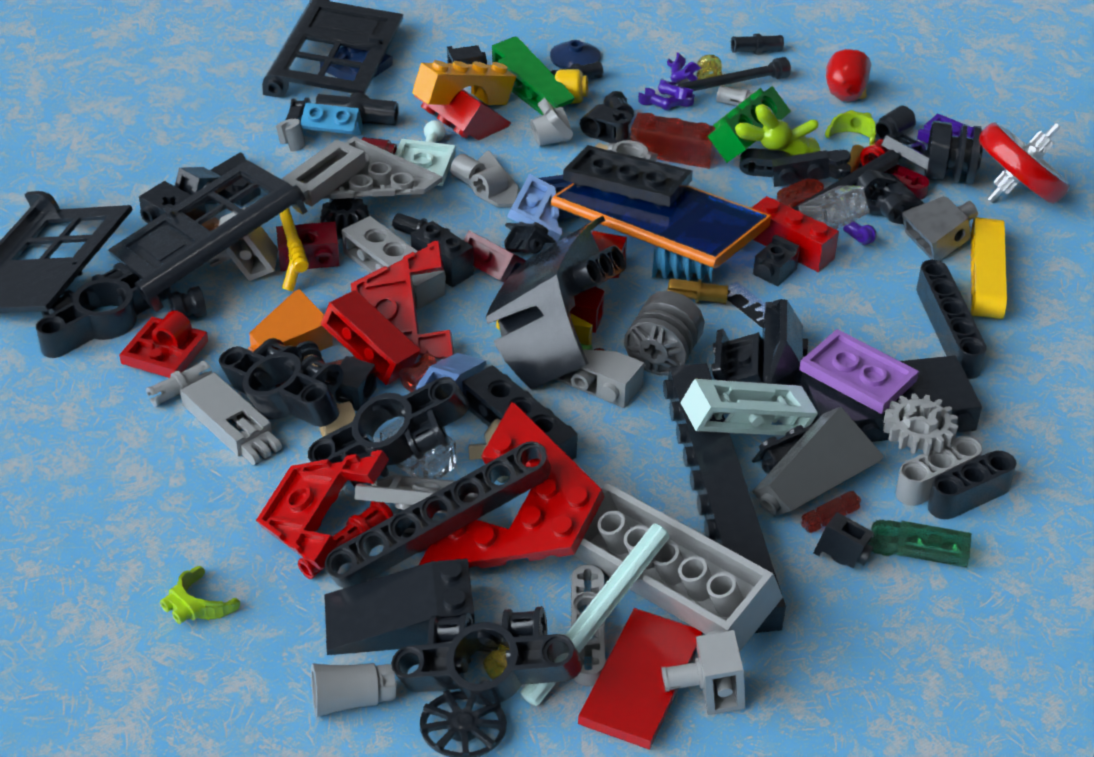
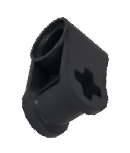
[579,104,632,143]

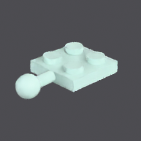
[395,120,455,186]

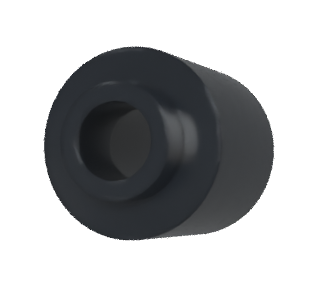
[876,105,916,140]

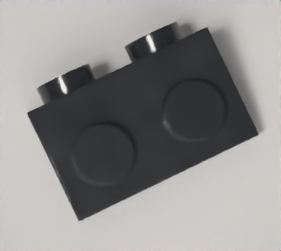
[711,329,763,383]

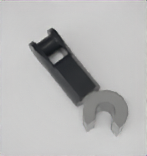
[276,97,311,152]

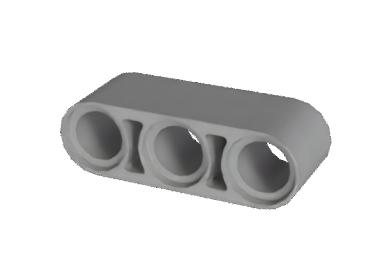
[895,436,982,506]

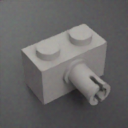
[207,206,278,281]
[661,630,745,715]

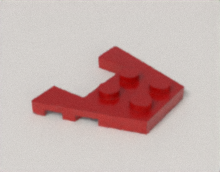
[351,241,454,359]
[256,450,389,569]

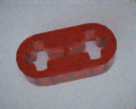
[776,179,824,208]

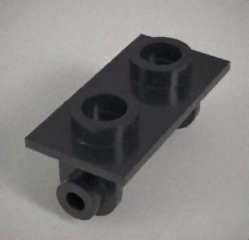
[504,222,556,254]
[752,424,813,474]

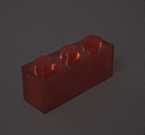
[631,113,716,169]

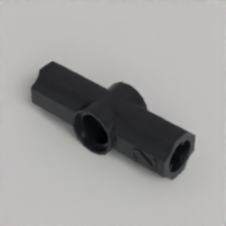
[315,92,399,126]

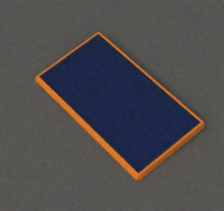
[551,183,771,269]

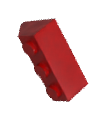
[414,89,511,140]

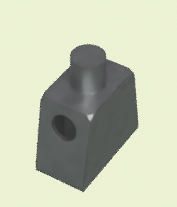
[902,196,978,261]

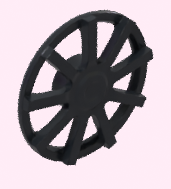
[420,690,507,757]

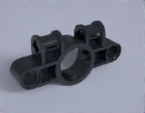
[36,263,171,358]
[219,338,343,427]
[308,377,469,487]
[391,606,583,705]

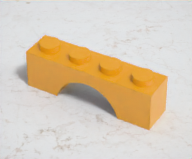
[412,60,516,105]

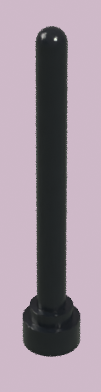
[678,57,791,91]

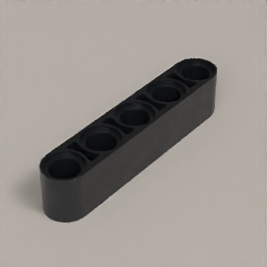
[916,259,987,379]

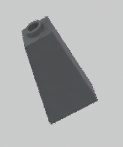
[752,406,884,517]

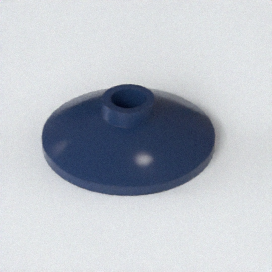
[550,40,601,69]

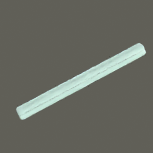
[521,524,670,706]

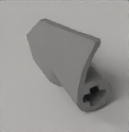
[450,150,518,207]

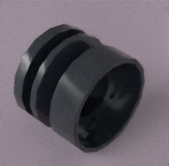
[924,121,983,185]

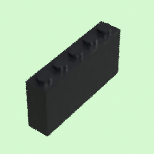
[800,355,982,442]

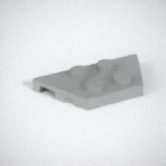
[355,475,490,513]

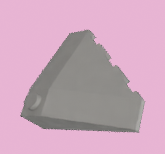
[323,136,443,199]

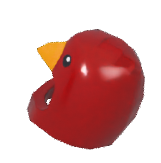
[826,49,872,102]

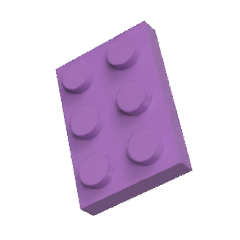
[799,329,919,414]

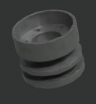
[624,291,705,375]

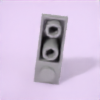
[555,350,644,408]

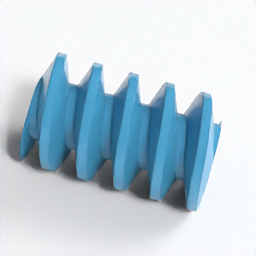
[652,243,714,283]

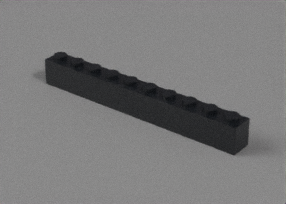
[663,363,786,633]

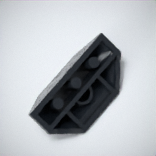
[762,299,808,386]

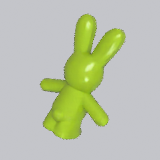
[735,104,820,156]

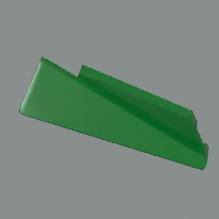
[492,36,574,115]

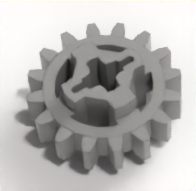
[883,393,958,455]

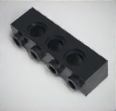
[462,365,578,460]

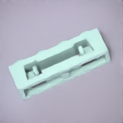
[681,379,818,436]

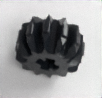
[320,198,369,240]

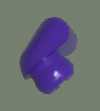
[843,219,877,245]

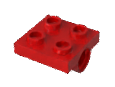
[119,311,208,378]

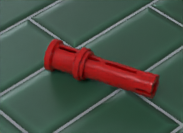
[297,501,394,579]

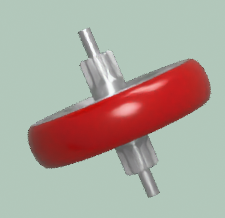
[979,122,1070,204]

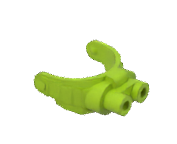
[825,110,876,145]
[160,566,241,624]

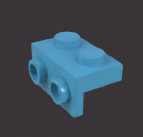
[300,103,363,135]

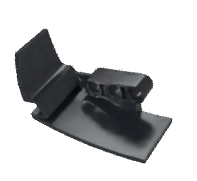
[486,215,626,389]

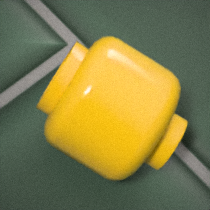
[555,69,588,104]

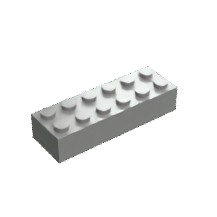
[574,483,783,652]

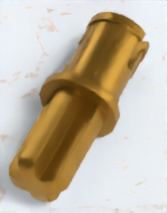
[667,279,728,304]

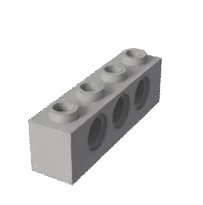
[342,216,446,310]

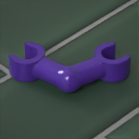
[667,52,701,83]
[658,79,693,100]
[638,88,695,110]

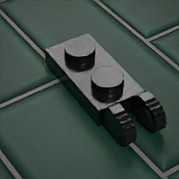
[771,149,851,187]

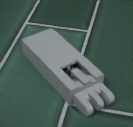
[282,139,366,207]
[180,372,282,465]

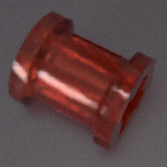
[399,353,437,392]

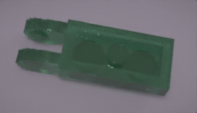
[869,519,972,568]

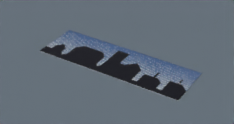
[727,282,765,328]

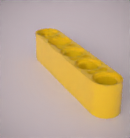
[970,217,1007,319]

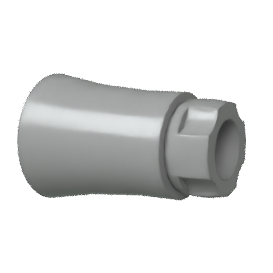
[311,663,396,718]

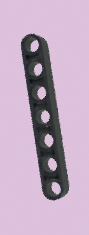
[325,441,551,588]

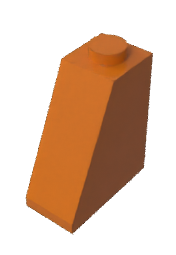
[248,289,333,352]

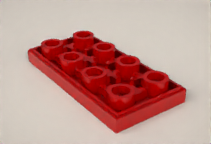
[578,608,703,750]

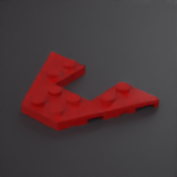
[419,402,605,569]

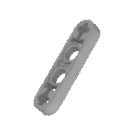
[571,564,605,686]

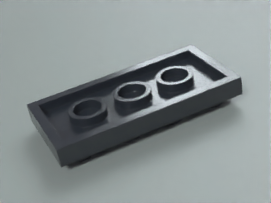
[563,145,693,207]

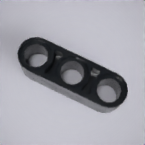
[927,450,1017,520]

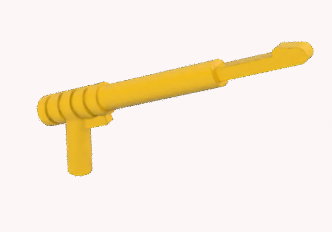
[279,208,309,291]

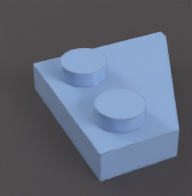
[507,174,562,242]

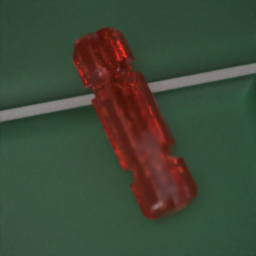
[800,491,861,533]

